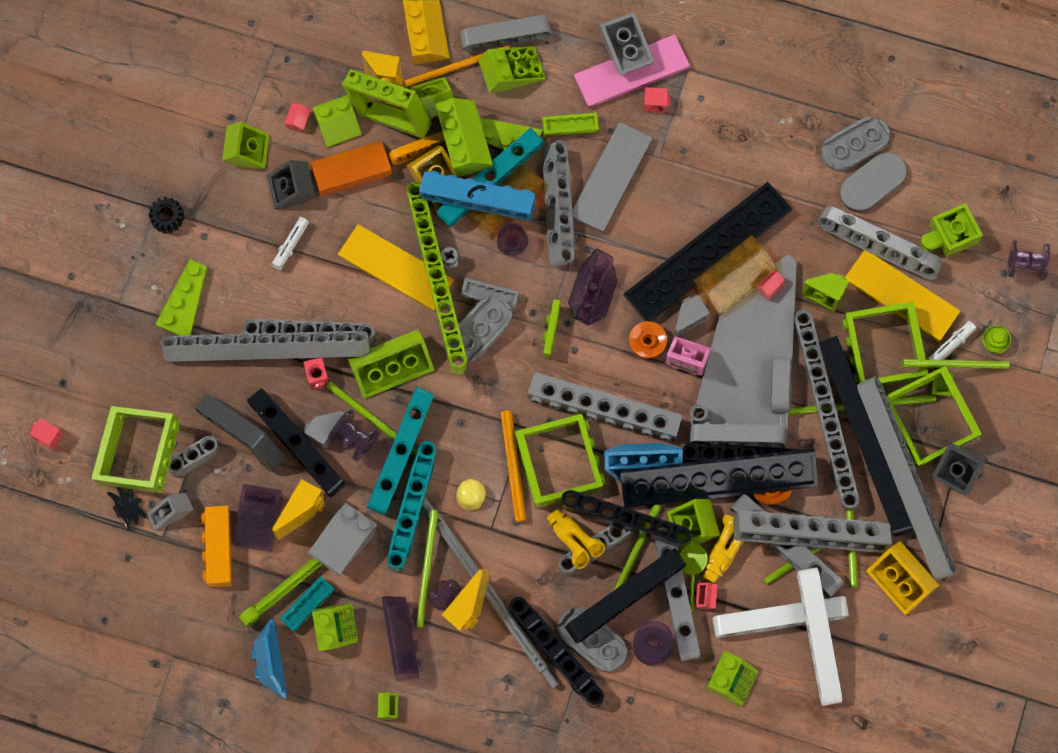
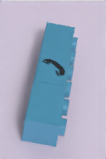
[419,171,536,221]

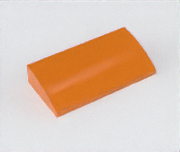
[310,141,392,196]

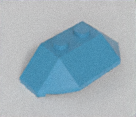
[604,443,683,483]
[251,619,289,700]

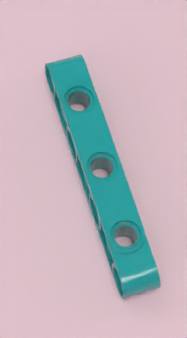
[436,128,545,227]
[366,386,434,515]
[387,441,437,572]

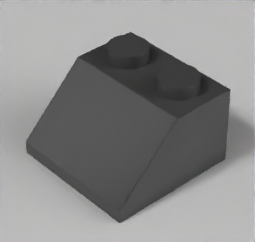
[267,160,315,209]
[932,443,988,496]

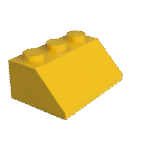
[866,541,940,615]

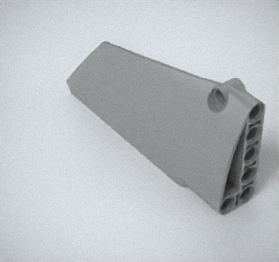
[690,255,797,448]

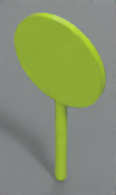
[680,544,708,612]

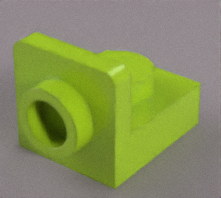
[931,368,954,396]

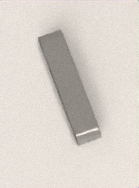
[460,15,552,52]
[559,515,642,576]

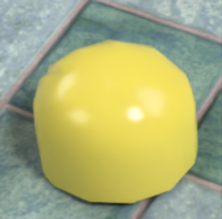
[456,479,486,511]

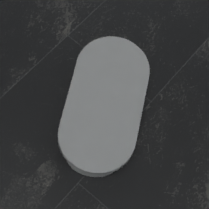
[821,117,890,171]
[840,153,906,212]
[449,296,513,362]
[557,608,627,672]

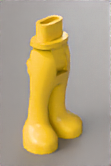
[547,509,605,569]
[702,514,744,584]

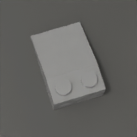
[599,12,654,75]
[308,503,377,576]

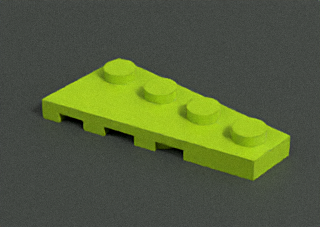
[480,117,543,163]
[155,259,207,336]

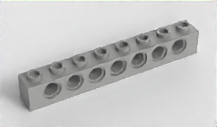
[528,372,683,442]
[733,509,892,553]

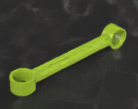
[239,558,323,627]

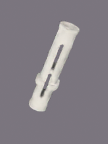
[271,217,309,270]
[927,321,977,360]

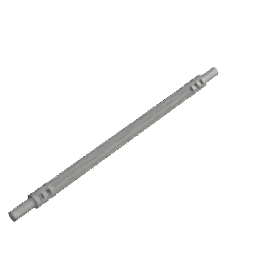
[422,497,559,689]

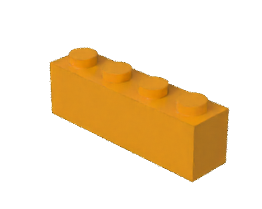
[201,506,232,588]

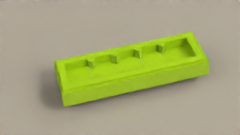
[541,112,599,137]
[542,299,561,360]

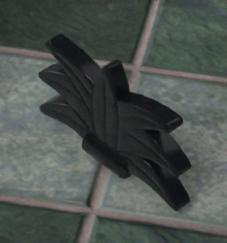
[107,487,147,531]

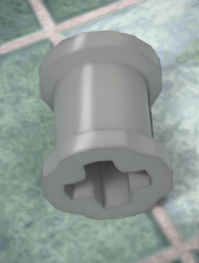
[441,247,458,269]

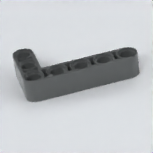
[195,394,285,473]

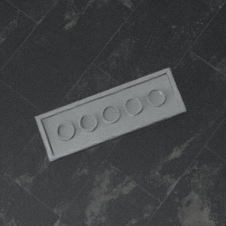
[572,122,653,233]

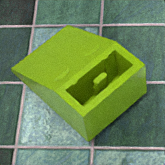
[478,46,546,93]

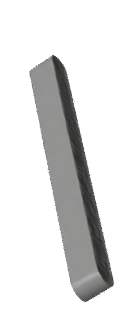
[794,309,859,511]
[160,331,370,362]
[857,376,956,581]

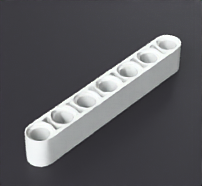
[797,567,842,706]
[712,596,849,638]

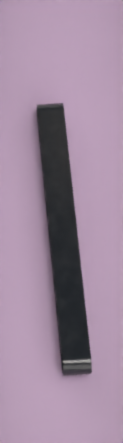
[819,335,913,537]

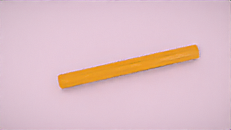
[501,410,526,522]

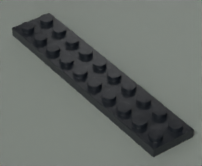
[623,182,792,322]
[620,448,818,508]

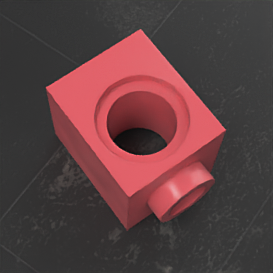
[643,87,671,113]
[303,358,329,389]
[30,418,63,450]

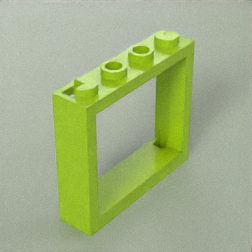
[342,69,432,139]
[842,301,929,386]
[886,366,982,467]
[91,406,181,493]
[515,414,605,509]

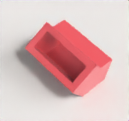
[284,103,311,132]
[757,271,785,301]
[696,582,717,611]

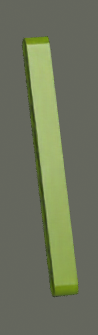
[407,182,467,375]

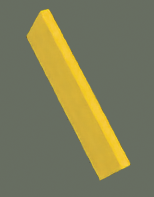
[338,224,454,312]
[845,250,960,342]

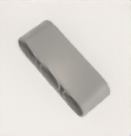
[168,436,220,477]

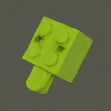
[920,203,983,257]

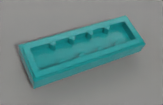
[280,576,335,633]

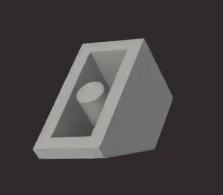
[674,295,710,337]
[304,411,346,449]
[147,493,193,531]

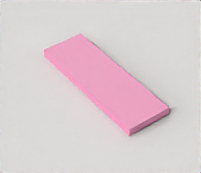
[574,35,690,108]

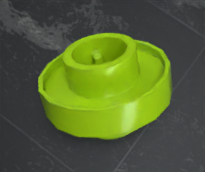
[982,325,1011,354]

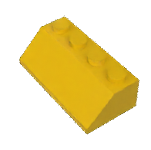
[402,0,450,65]
[362,51,403,107]

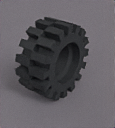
[148,197,184,234]

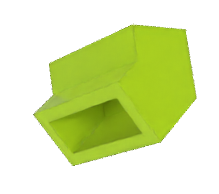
[378,692,398,720]

